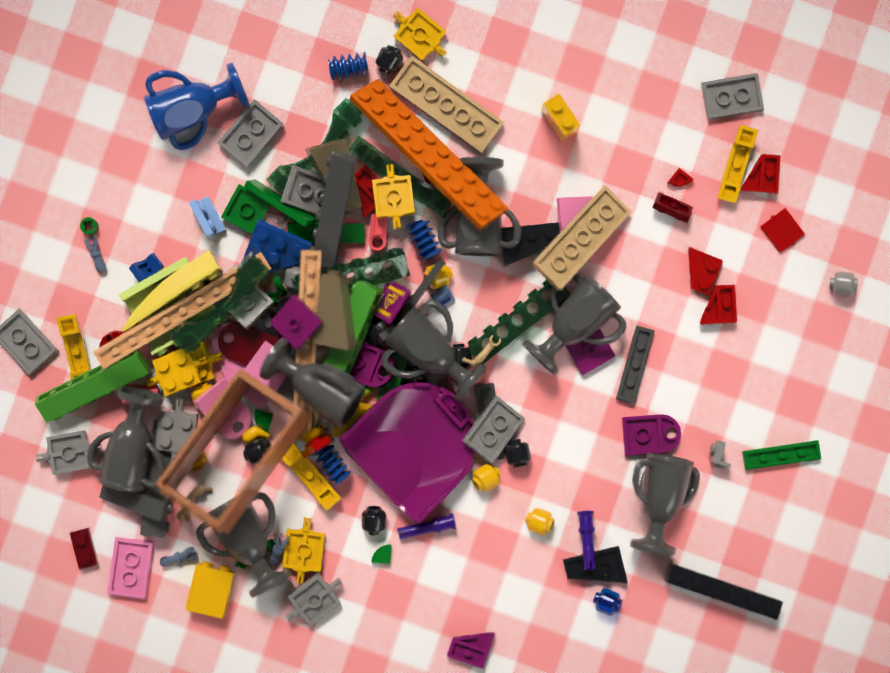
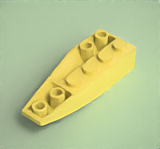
[121,250,224,333]

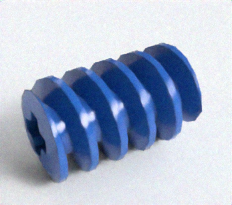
[328,52,368,80]
[406,220,442,262]
[312,445,351,487]

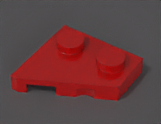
[740,154,781,194]
[354,165,379,218]
[687,246,724,296]
[699,284,737,325]

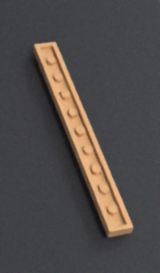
[293,250,321,441]
[93,252,271,369]

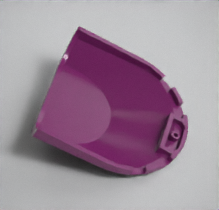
[338,383,474,524]

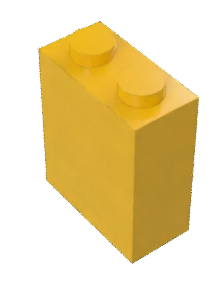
[541,93,581,142]
[185,561,236,619]

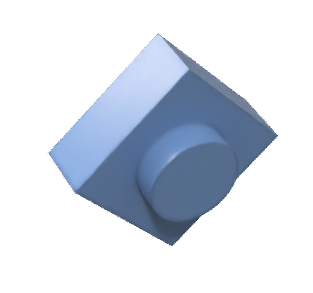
[430,285,455,306]

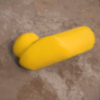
[242,426,270,443]
[302,426,325,443]

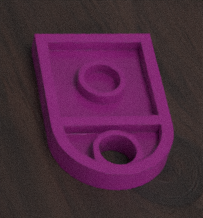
[350,343,395,388]
[622,414,681,456]

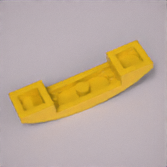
[717,124,759,204]
[56,313,91,379]
[282,443,341,511]

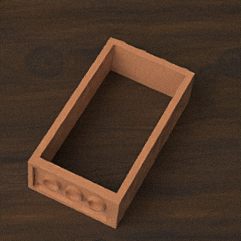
[156,368,310,534]

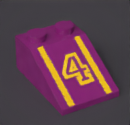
[374,281,412,326]

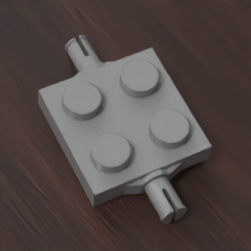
[156,399,199,462]
[35,430,102,475]
[285,573,343,626]

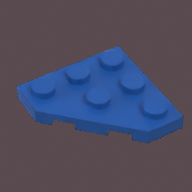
[241,219,312,275]

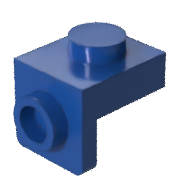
[129,253,164,282]

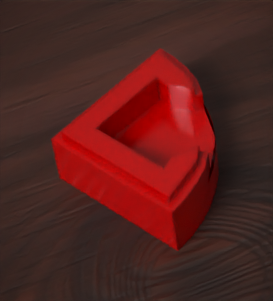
[667,167,694,187]

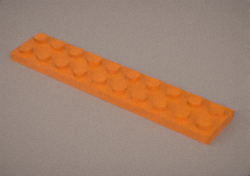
[349,79,509,230]

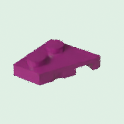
[447,632,495,669]

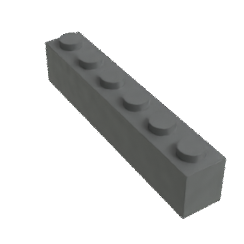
[310,150,357,269]
[140,419,173,538]

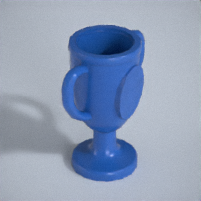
[144,62,250,150]

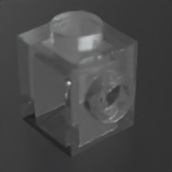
[263,212,287,231]

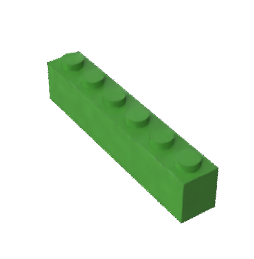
[323,280,384,375]
[34,349,150,423]

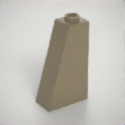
[305,139,362,214]
[312,270,356,350]

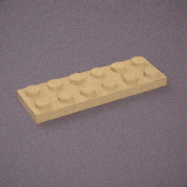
[389,55,504,154]
[531,185,632,291]

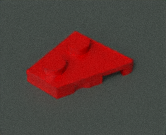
[300,434,335,459]

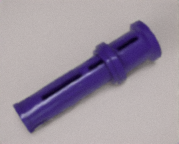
[577,511,596,570]
[397,513,457,540]

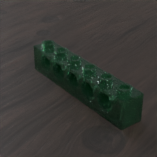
[291,248,410,296]
[467,280,571,365]

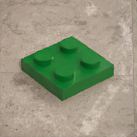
[221,184,271,234]

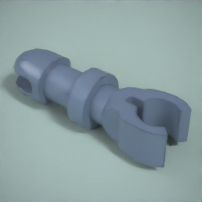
[84,235,106,273]
[268,533,289,566]
[160,547,197,567]

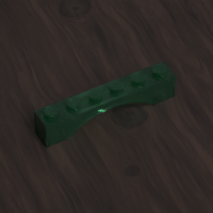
[266,97,363,195]
[348,135,453,219]
[170,251,270,354]

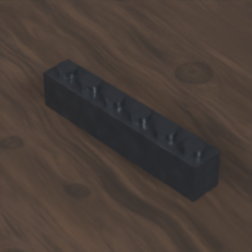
[664,562,783,620]

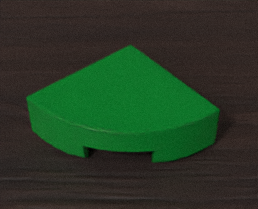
[273,276,288,297]
[254,409,273,433]
[371,544,392,564]

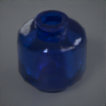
[593,588,623,616]

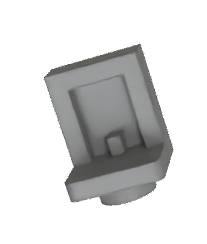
[709,440,732,470]

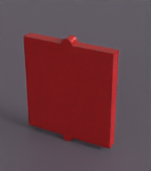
[760,207,805,253]

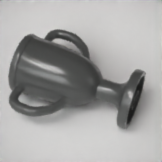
[438,157,521,257]
[522,273,626,376]
[381,300,488,403]
[259,338,366,428]
[87,386,165,492]
[629,452,700,556]
[196,492,292,598]

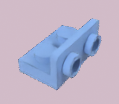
[188,196,226,239]

